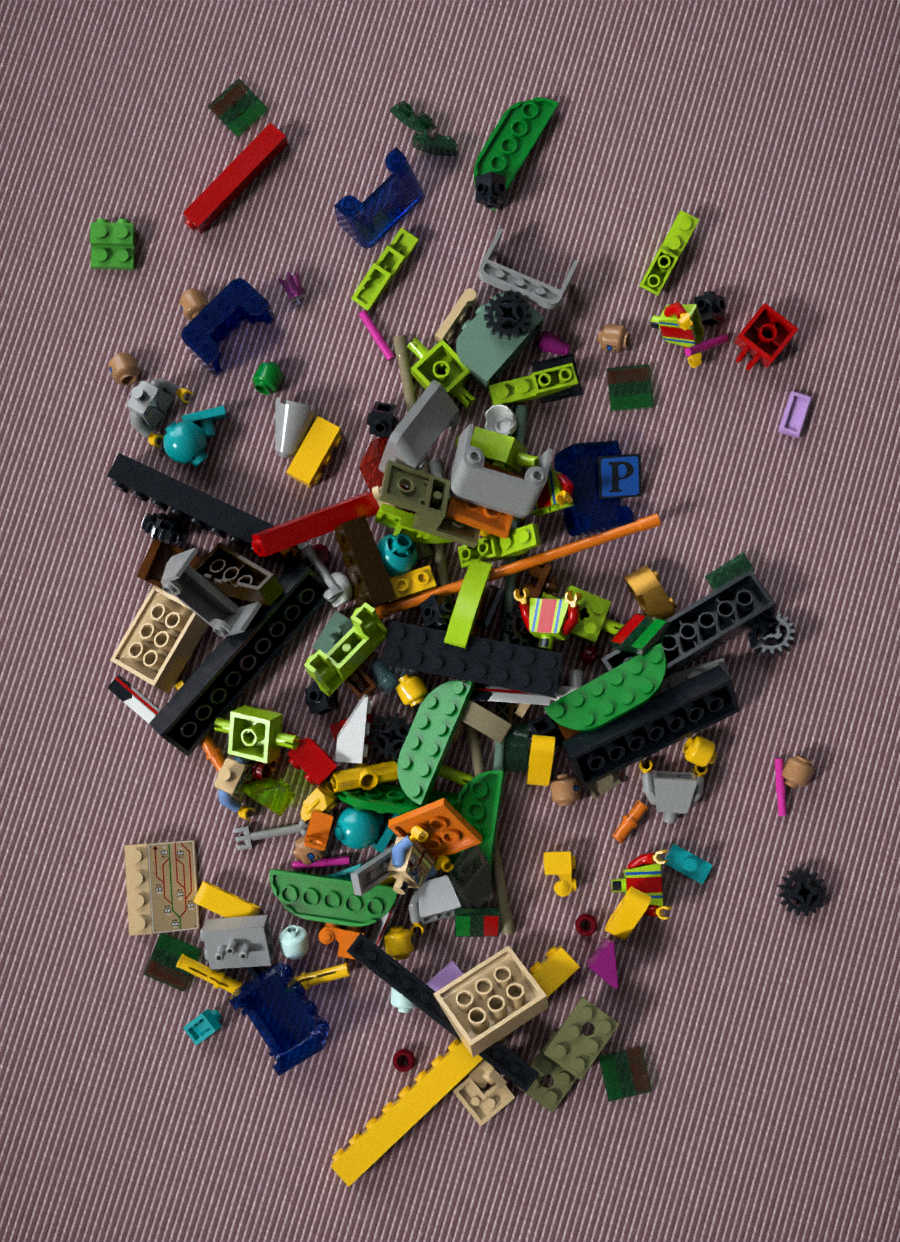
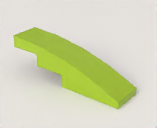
[351,227,420,311]
[444,559,492,648]

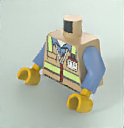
[214,756,278,820]
[388,826,454,895]

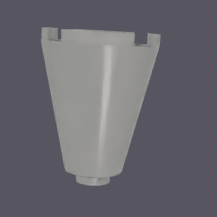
[275,397,318,459]

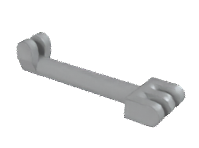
[297,541,343,603]
[234,821,309,850]

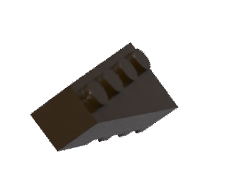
[335,515,397,607]
[194,543,284,606]

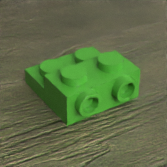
[90,218,137,270]

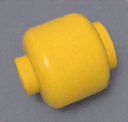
[396,673,428,707]
[683,735,717,768]
[384,925,414,960]

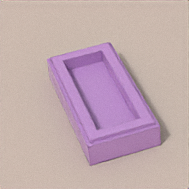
[778,391,812,439]

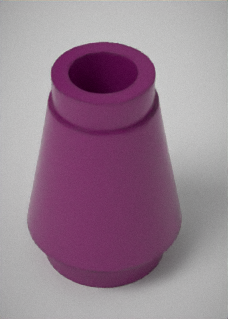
[537,331,570,356]

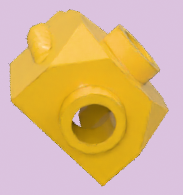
[300,780,337,821]

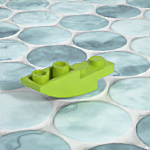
[639,210,699,296]
[488,363,578,405]
[374,503,461,544]
[458,523,541,568]

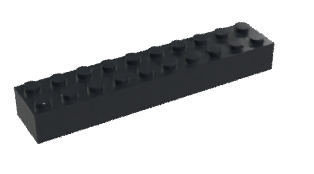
[149,558,329,756]

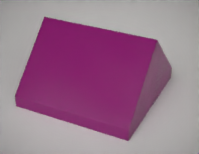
[586,938,618,988]

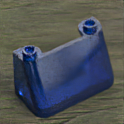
[334,147,423,248]
[554,440,634,536]

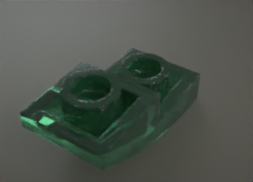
[389,100,437,135]
[412,132,458,156]
[705,552,755,591]
[505,724,529,772]

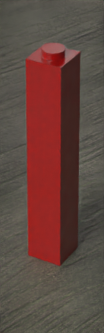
[183,122,288,234]
[251,492,380,557]

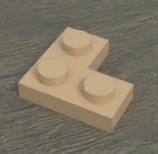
[452,1076,515,1126]

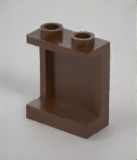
[137,539,204,588]

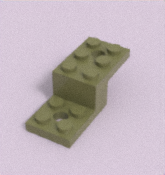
[379,460,479,548]
[516,996,620,1113]

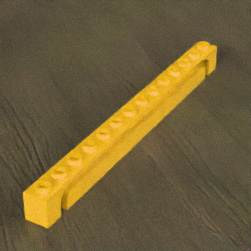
[331,945,580,1187]

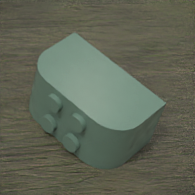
[456,293,544,392]

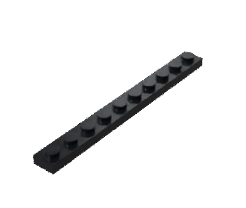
[346,933,539,1092]

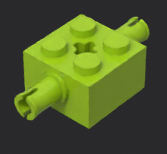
[407,337,476,408]
[455,427,539,473]
[541,585,625,644]
[214,705,299,763]

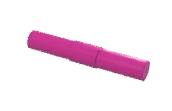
[358,310,395,361]
[685,334,728,356]
[774,758,787,816]
[292,855,350,870]

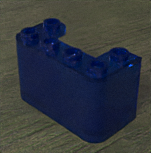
[181,278,275,378]
[229,962,330,1076]

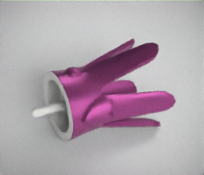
[278,271,305,304]

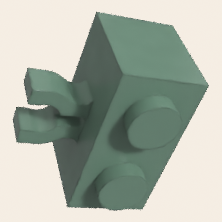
[312,610,354,654]

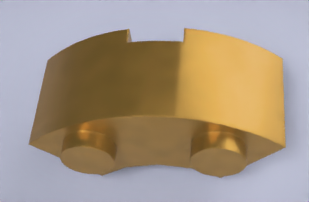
[624,565,677,625]

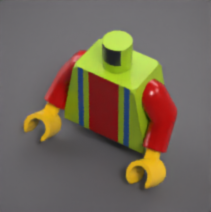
[651,302,705,368]
[513,463,574,520]
[514,588,582,651]
[611,849,672,920]

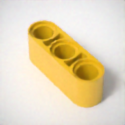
[526,735,555,786]
[193,881,261,918]
[604,886,652,941]

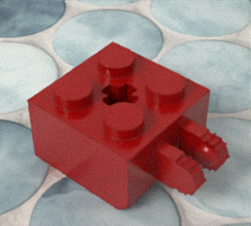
[734,303,799,371]
[286,732,340,786]

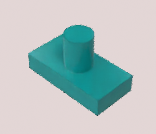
[182,405,228,438]
[371,813,400,853]
[664,844,713,885]
[183,1009,222,1046]

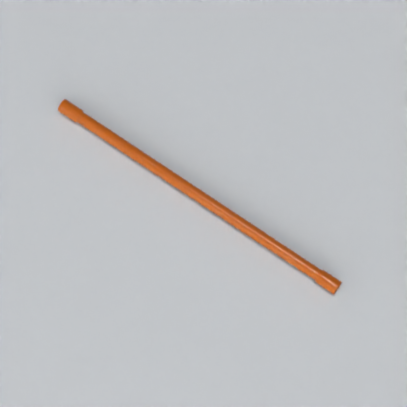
[374,513,661,619]

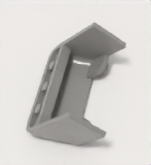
[478,228,579,310]
[378,380,461,488]
[449,424,553,518]
[161,548,262,637]

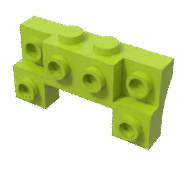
[304,602,388,697]

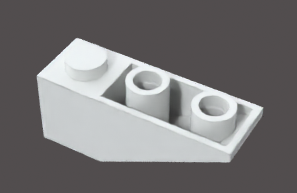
[335,694,372,764]

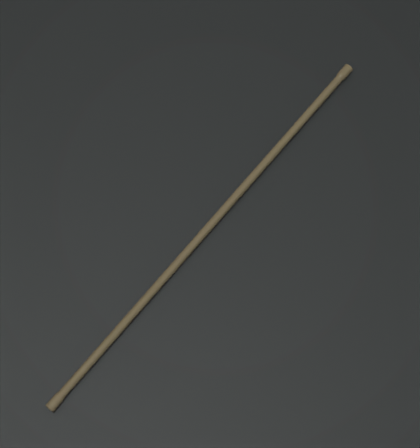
[393,335,516,935]

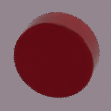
[312,544,330,565]

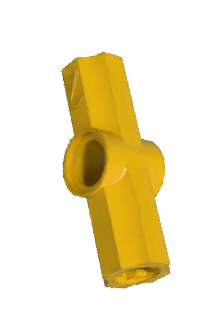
[330,761,398,792]

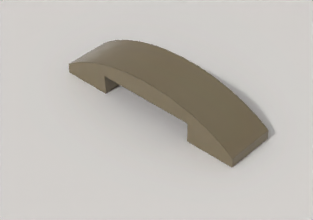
[437,684,512,744]

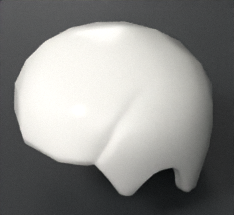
[484,404,517,436]
[330,572,353,607]

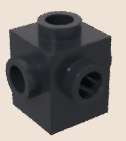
[475,172,506,208]
[694,291,726,327]
[367,401,399,438]
[419,594,453,630]
[304,681,340,715]
[527,713,562,747]

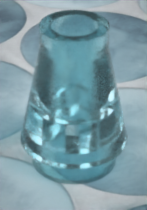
[370,659,398,693]

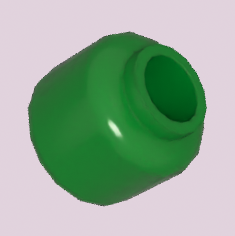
[252,362,284,395]

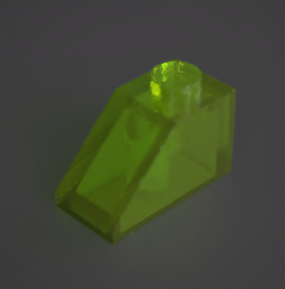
[240,777,296,816]

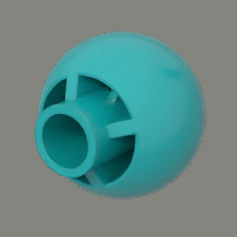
[163,421,208,467]
[376,534,417,577]
[334,806,385,849]

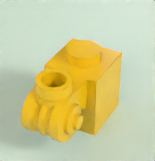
[543,851,577,897]

